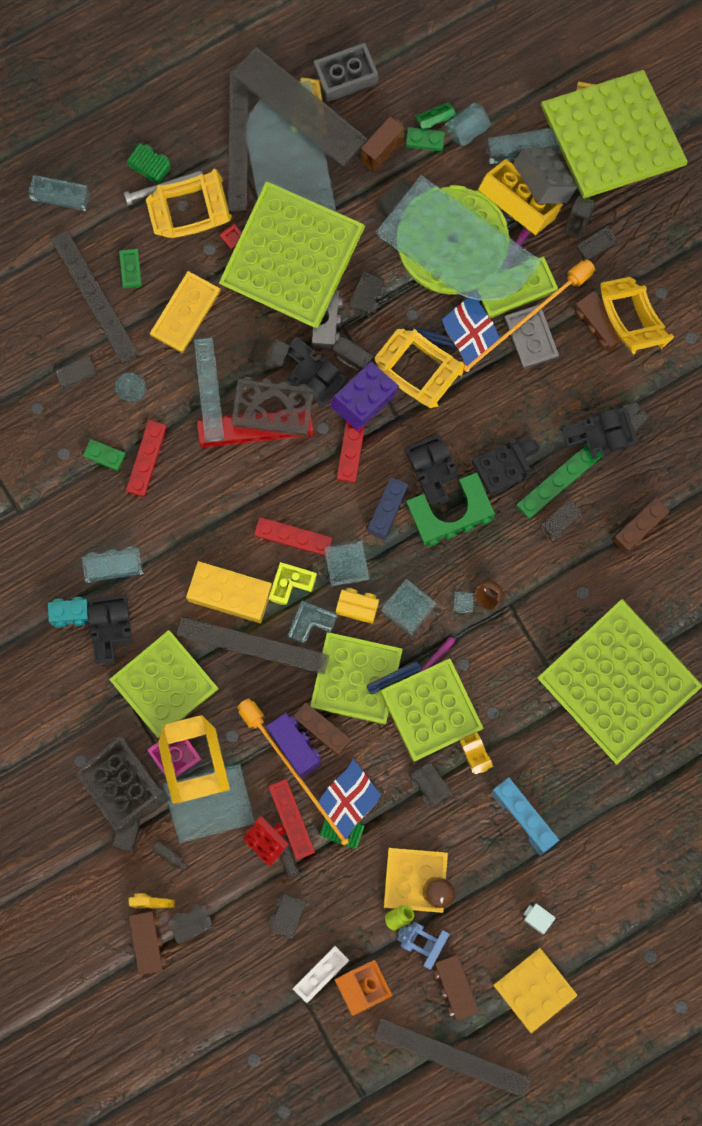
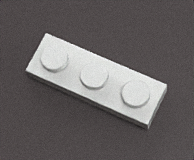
[293,946,349,1003]

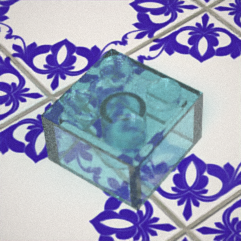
[324,539,370,586]
[382,579,436,636]

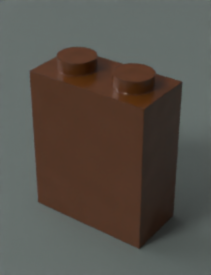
[361,117,404,173]

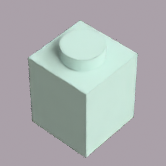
[523,904,555,935]

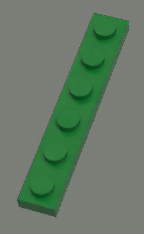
[516,444,604,520]

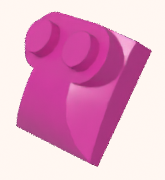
[147,739,202,777]

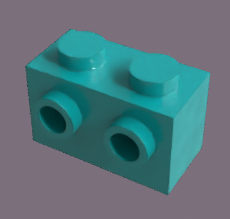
[48,597,90,627]

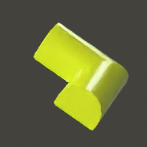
[269,562,317,605]

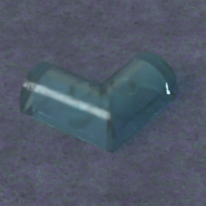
[288,601,338,644]

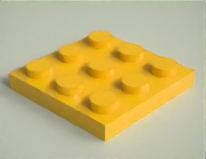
[384,848,448,913]
[493,948,578,1033]

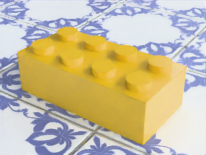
[478,159,563,235]
[186,561,272,624]

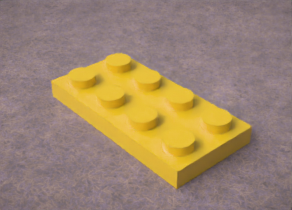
[150,271,221,353]

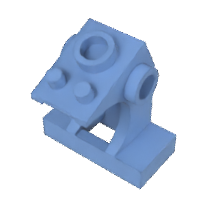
[397,921,449,970]

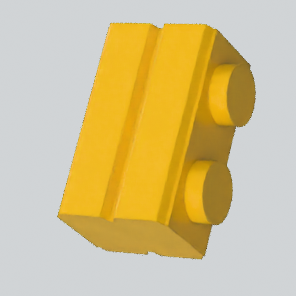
[336,588,379,624]

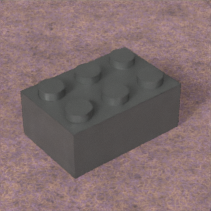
[313,43,378,102]
[513,148,577,204]

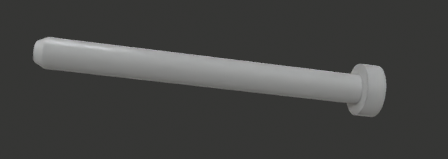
[124,171,203,205]

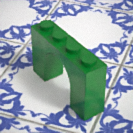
[406,473,495,547]

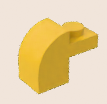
[459,732,493,774]

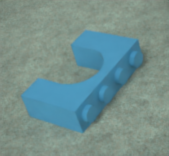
[491,778,559,856]

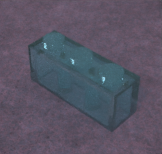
[29,175,90,211]
[82,546,144,583]

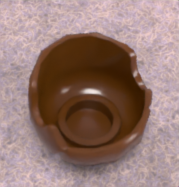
[473,580,503,610]
[423,877,455,908]

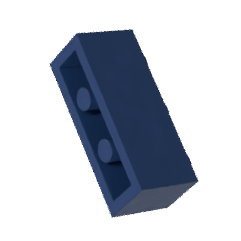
[368,477,408,541]

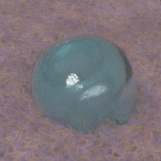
[115,373,146,402]

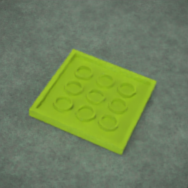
[109,630,218,739]
[310,632,403,725]
[380,659,484,762]

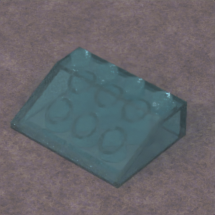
[164,764,255,843]

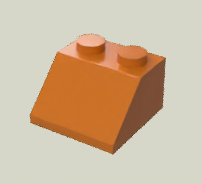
[335,960,393,1016]

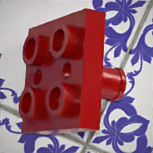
[243,816,289,866]

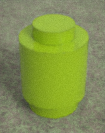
[385,905,414,931]

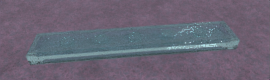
[194,337,225,442]

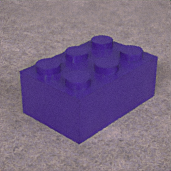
[330,362,399,431]
[266,713,321,779]

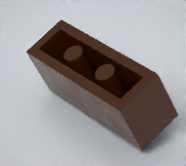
[574,291,623,352]
[613,498,670,555]
[294,702,351,757]
[129,911,167,976]
[432,955,479,1021]

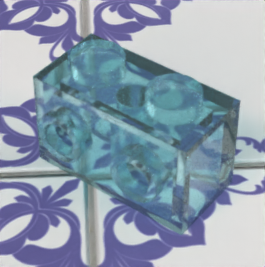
[445,103,492,146]

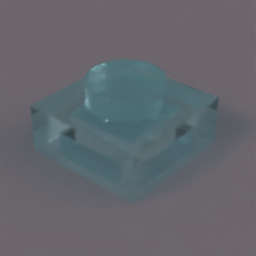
[453,592,474,613]

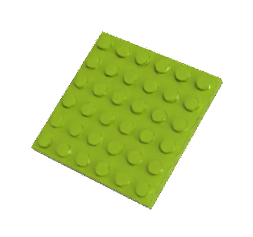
[541,70,688,199]
[219,181,365,329]
[538,599,702,765]

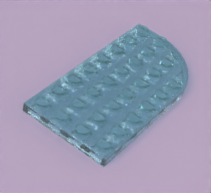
[246,80,336,212]
[376,175,541,300]

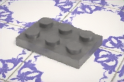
[504,305,559,369]

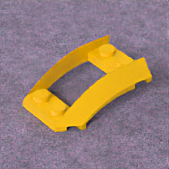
[146,169,232,238]
[600,277,674,355]
[374,329,464,408]
[158,715,230,804]

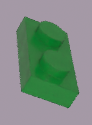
[415,103,456,129]
[406,127,445,152]
[119,249,142,289]
[83,439,126,472]

